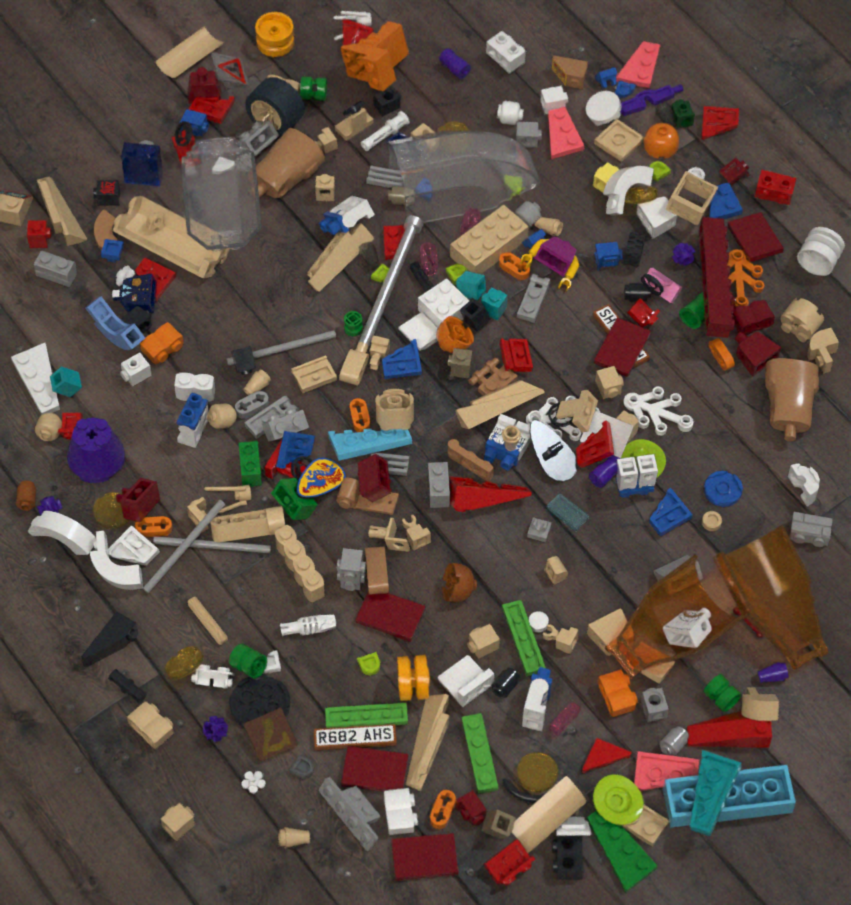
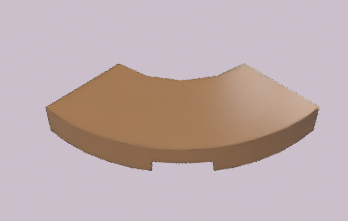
[94,210,118,251]

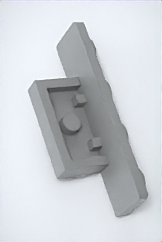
[319,777,381,851]

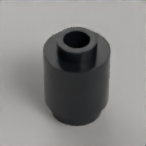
[624,283,651,302]
[491,668,520,698]

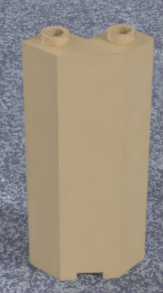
[113,196,232,278]

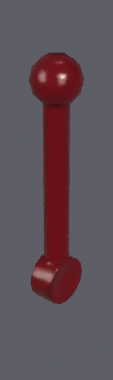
[733,606,764,638]

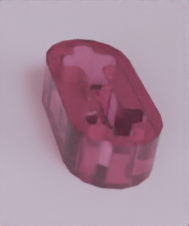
[461,208,481,236]
[420,242,438,276]
[549,702,581,736]

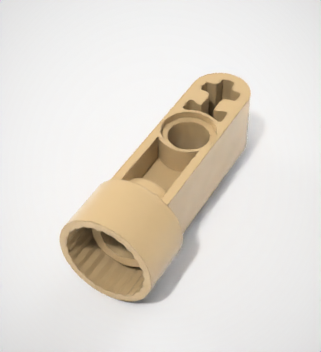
[210,506,285,542]

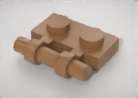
[468,357,518,396]

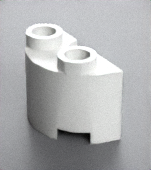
[788,464,820,507]

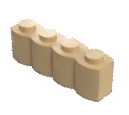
[275,525,325,602]

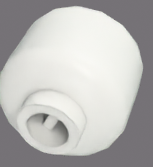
[497,101,523,125]

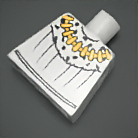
[662,608,712,648]

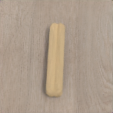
[187,597,228,645]

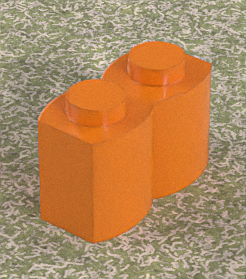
[140,322,184,365]
[597,670,638,717]

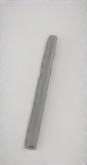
[226,330,336,366]
[143,500,225,593]
[153,536,271,553]

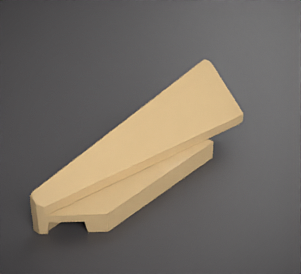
[37,177,87,246]
[308,223,374,292]
[455,380,545,429]
[406,694,449,791]

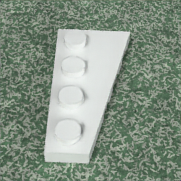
[11,343,60,415]

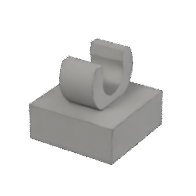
[527,517,552,542]

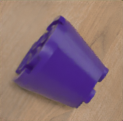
[67,418,125,483]

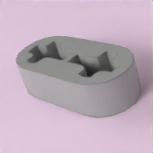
[235,391,269,419]

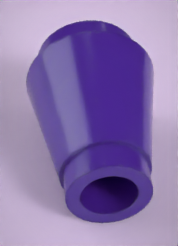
[758,662,789,683]

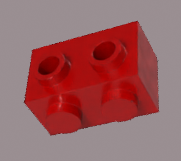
[755,170,797,205]

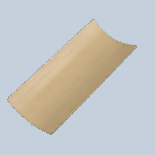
[155,27,224,78]
[512,776,586,853]

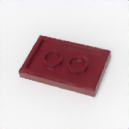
[727,212,784,262]
[594,318,651,377]
[355,592,426,642]
[341,746,408,792]
[391,833,458,881]

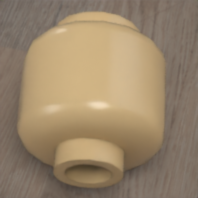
[207,404,237,429]
[35,413,62,441]

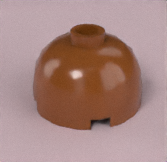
[442,563,477,602]

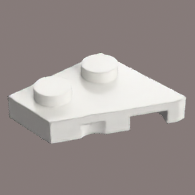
[108,526,160,566]

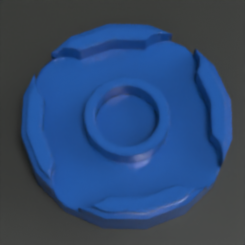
[704,470,743,507]

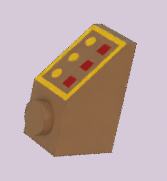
[552,56,588,89]

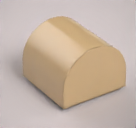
[544,556,569,585]

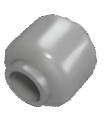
[515,201,541,228]

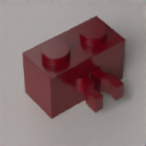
[358,454,392,502]
[116,477,160,522]

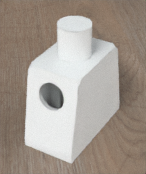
[636,197,677,239]

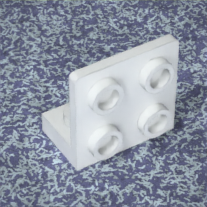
[438,655,494,707]

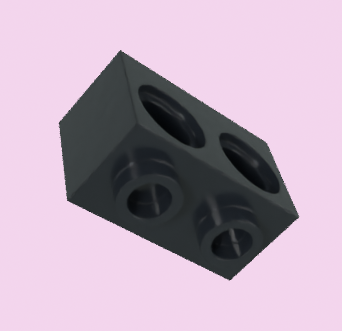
[552,834,583,880]

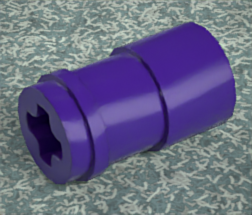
[439,48,471,79]
[589,455,621,488]

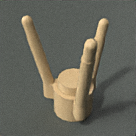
[204,485,251,514]

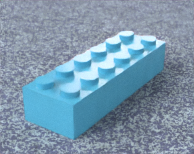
[663,765,796,827]

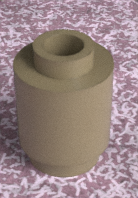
[388,186,414,205]

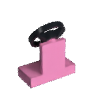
[641,268,682,303]

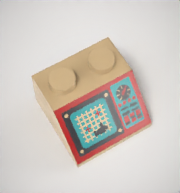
[0,189,33,226]

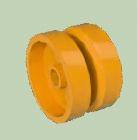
[255,12,294,57]
[397,655,430,701]

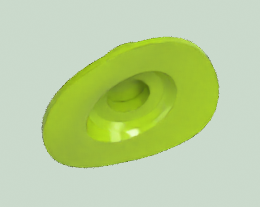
[621,439,666,478]
[593,774,644,825]

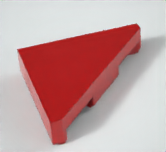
[582,738,632,773]

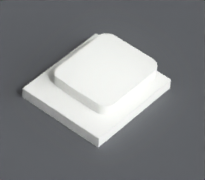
[399,312,437,351]
[556,817,591,835]

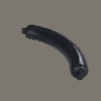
[502,779,545,803]

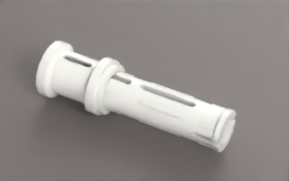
[360,111,410,151]

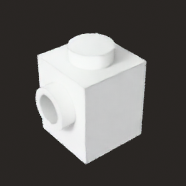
[540,86,568,114]
[120,353,151,386]

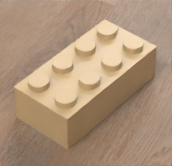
[450,205,529,274]

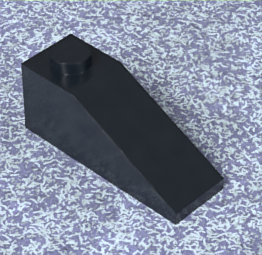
[81,611,138,667]

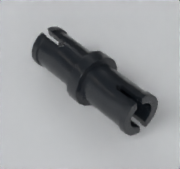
[108,669,147,704]

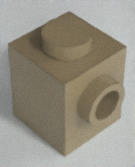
[448,348,472,378]
[481,810,515,839]

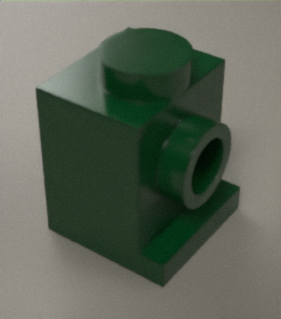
[671,99,695,129]

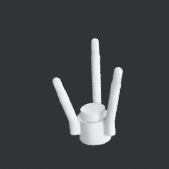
[334,11,371,40]

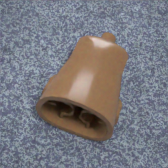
[250,128,325,199]
[765,358,819,441]

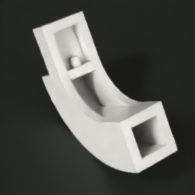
[603,166,653,216]
[28,511,96,555]
[90,531,143,590]

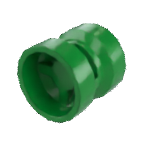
[344,311,363,337]

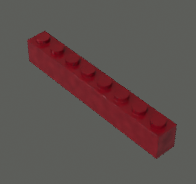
[699,217,735,338]

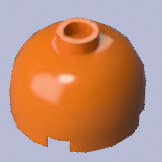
[644,123,679,159]
[436,316,474,353]

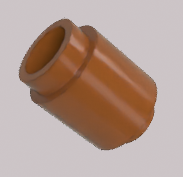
[16,481,36,511]

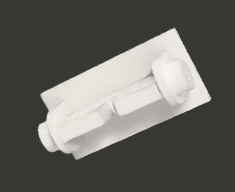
[191,664,234,689]

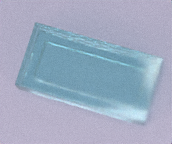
[547,493,589,531]

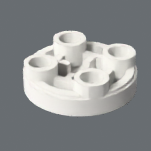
[586,91,621,126]

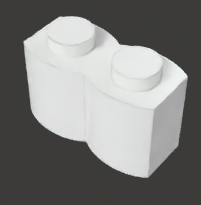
[174,373,215,402]
[384,788,418,835]

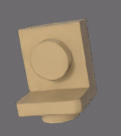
[187,497,208,532]

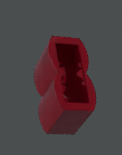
[733,300,775,335]

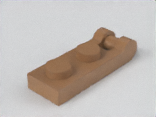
[448,439,494,481]

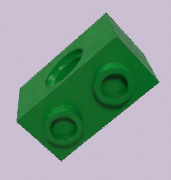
[239,441,262,487]
[271,478,318,521]

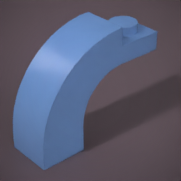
[85,296,145,350]

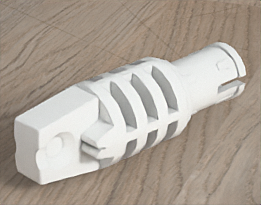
[280,615,336,636]

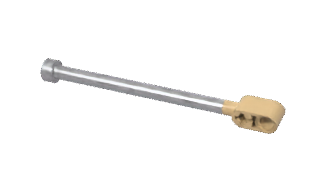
[339,215,423,386]

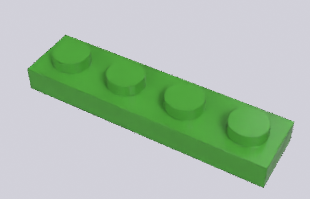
[502,600,546,677]
[325,703,408,728]
[462,713,498,794]

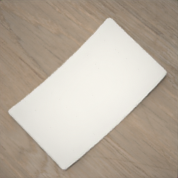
[580,411,633,458]

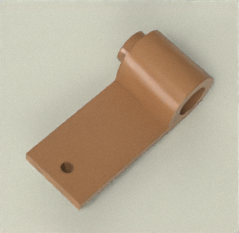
[336,477,399,515]

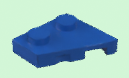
[710,182,743,219]
[382,339,422,379]
[276,431,315,469]
[649,488,692,537]

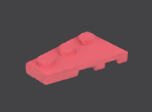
[616,41,660,88]
[548,106,584,160]
[634,751,699,791]

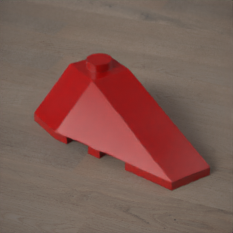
[449,476,532,512]
[687,711,772,748]

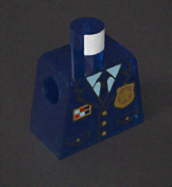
[112,273,157,313]

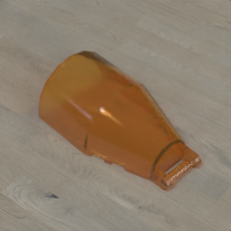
[712,525,828,670]
[605,554,747,679]

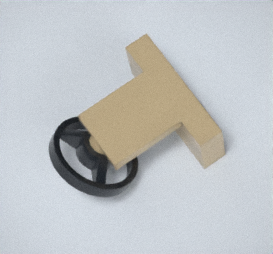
[335,100,373,141]
[548,390,598,433]

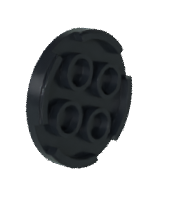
[229,674,290,732]

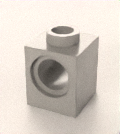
[516,122,542,147]
[641,688,669,722]

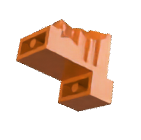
[340,21,409,91]

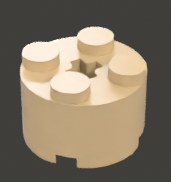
[780,298,824,342]
[376,389,414,431]

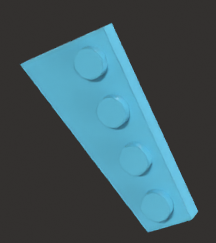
[328,429,412,461]

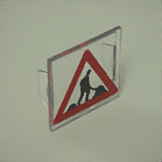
[211,52,249,88]

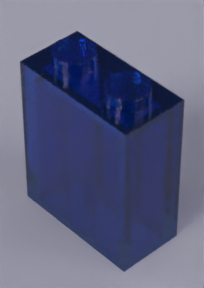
[121,142,163,186]

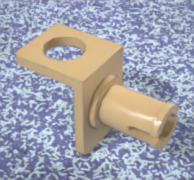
[369,518,410,552]

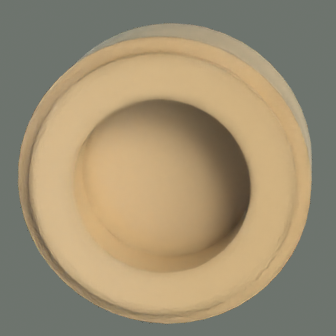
[702,511,722,531]

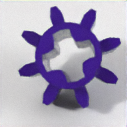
[672,243,696,266]
[37,496,62,515]
[203,716,228,742]

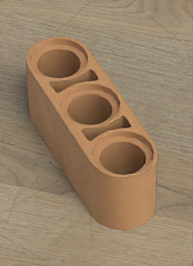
[365,546,389,595]

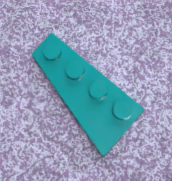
[690,750,742,836]

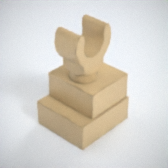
[314,127,338,154]
[370,335,390,370]
[402,515,431,550]
[543,624,578,654]

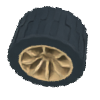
[245,77,305,137]

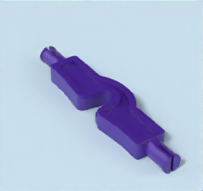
[620,84,683,116]

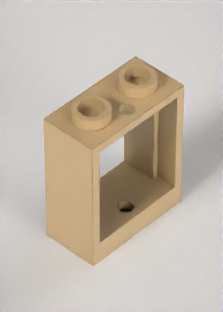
[665,171,718,226]

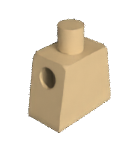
[587,608,633,659]

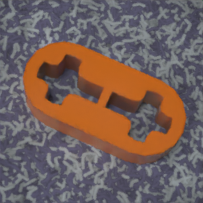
[499,252,530,280]
[709,338,735,371]
[350,398,370,432]
[135,516,173,537]
[430,790,456,829]

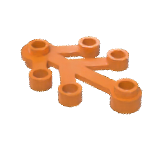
[727,249,764,307]

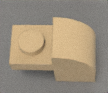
[807,328,839,373]
[742,688,779,721]

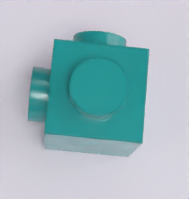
[456,271,486,300]
[481,287,508,321]
[50,366,82,397]

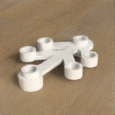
[624,386,693,436]
[526,396,600,441]

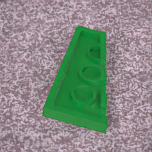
[587,810,658,894]

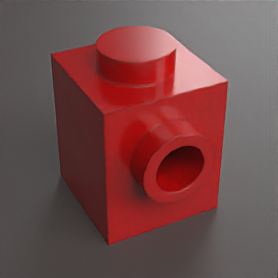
[27,220,51,248]

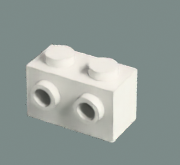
[486,31,526,73]

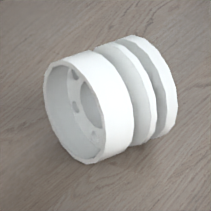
[797,227,845,276]

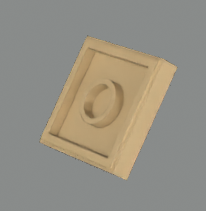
[594,119,644,162]

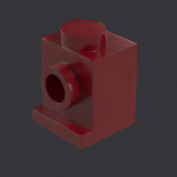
[455,790,487,826]

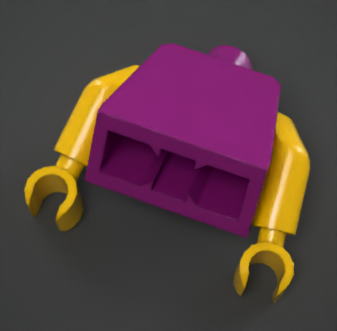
[520,236,579,292]

